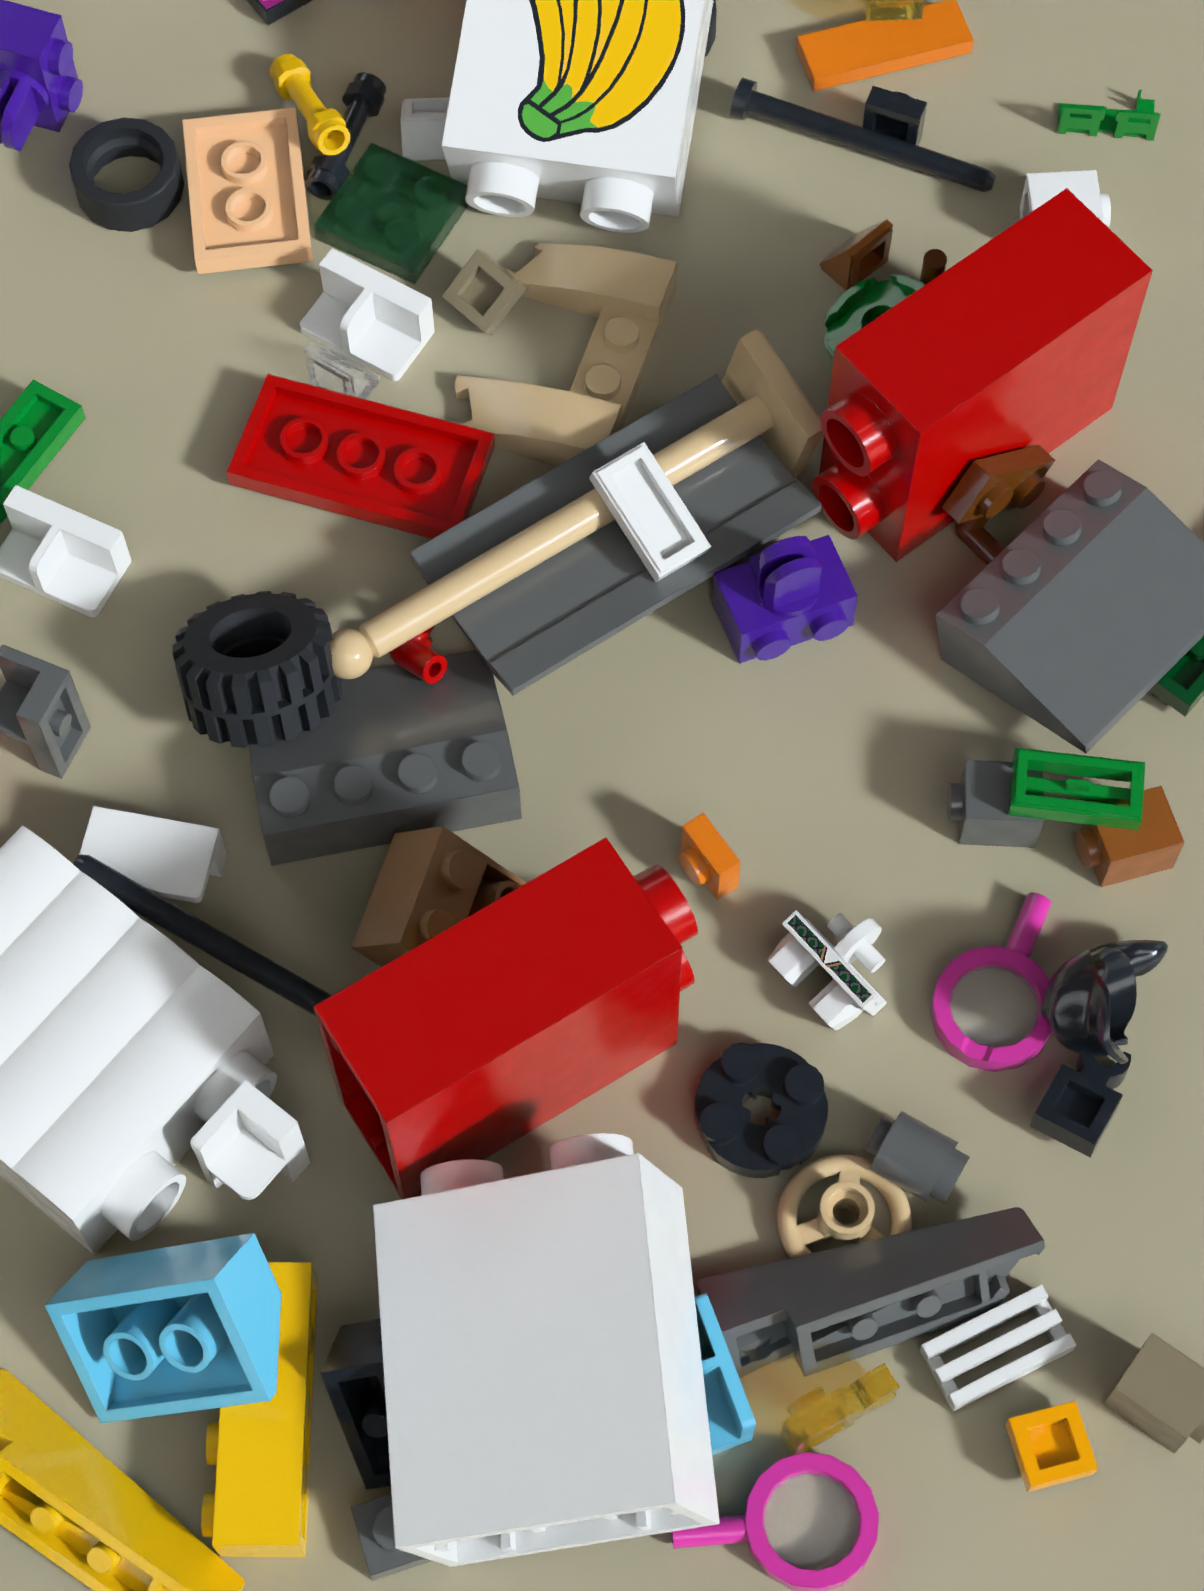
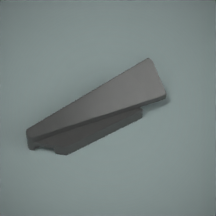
[697,1207,1045,1378]

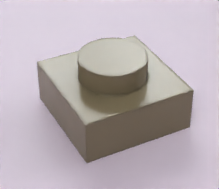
[442,250,527,335]

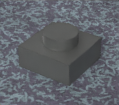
[351,1494,432,1581]

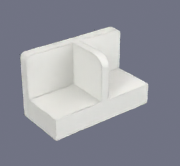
[300,248,435,381]
[0,485,132,618]
[79,806,227,903]
[190,1079,311,1200]

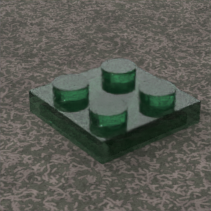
[313,143,469,284]

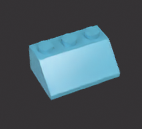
[45,1233,281,1423]

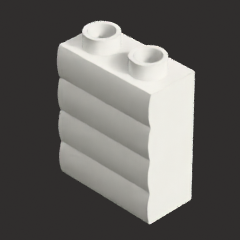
[0,825,277,1255]

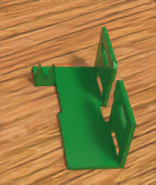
[1057,89,1160,141]

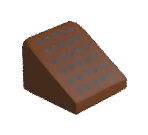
[820,219,893,291]

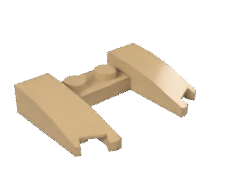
[455,243,677,466]

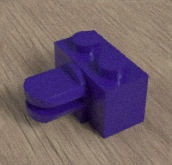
[0,0,83,151]
[712,535,858,664]

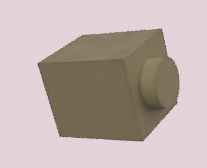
[1104,1333,1204,1454]

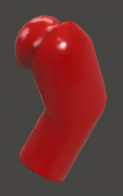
[389,626,447,684]

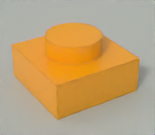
[1005,1400,1098,1492]

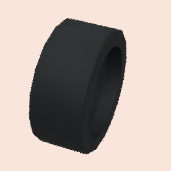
[69,117,184,232]

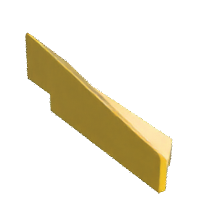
[0,1369,245,1591]

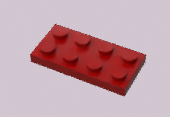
[226,374,495,539]

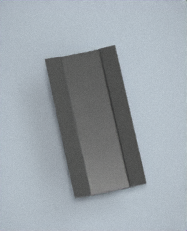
[410,375,822,696]

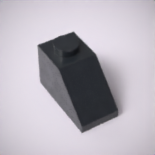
[320,1318,391,1490]

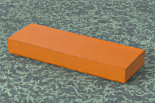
[796,0,974,92]

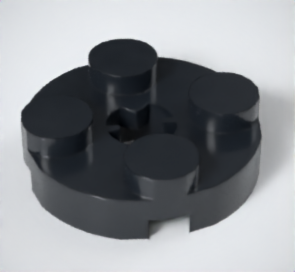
[694,1043,828,1178]

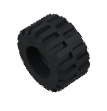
[172,591,342,748]

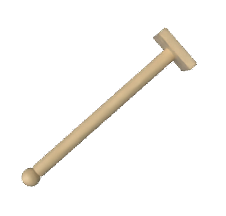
[329,328,823,679]

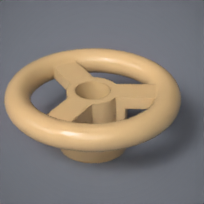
[777,1154,912,1258]

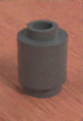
[864,1111,970,1204]

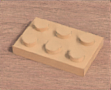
[182,107,313,274]

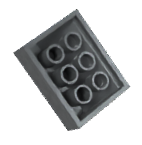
[936,459,1204,754]
[249,650,522,866]

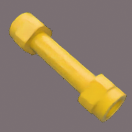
[269,54,350,155]

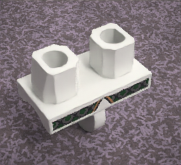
[767,910,887,1031]

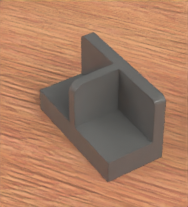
[0,645,91,779]

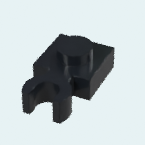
[1030,1051,1131,1158]

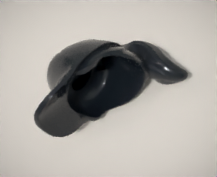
[1040,940,1168,1064]

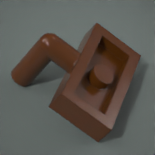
[942,444,1055,565]

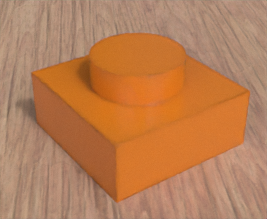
[678,812,741,900]

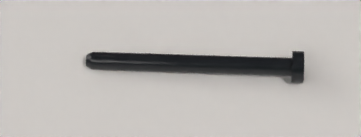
[730,77,996,192]
[73,855,332,1016]

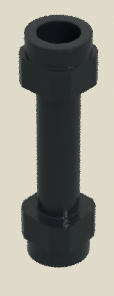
[305,72,386,200]

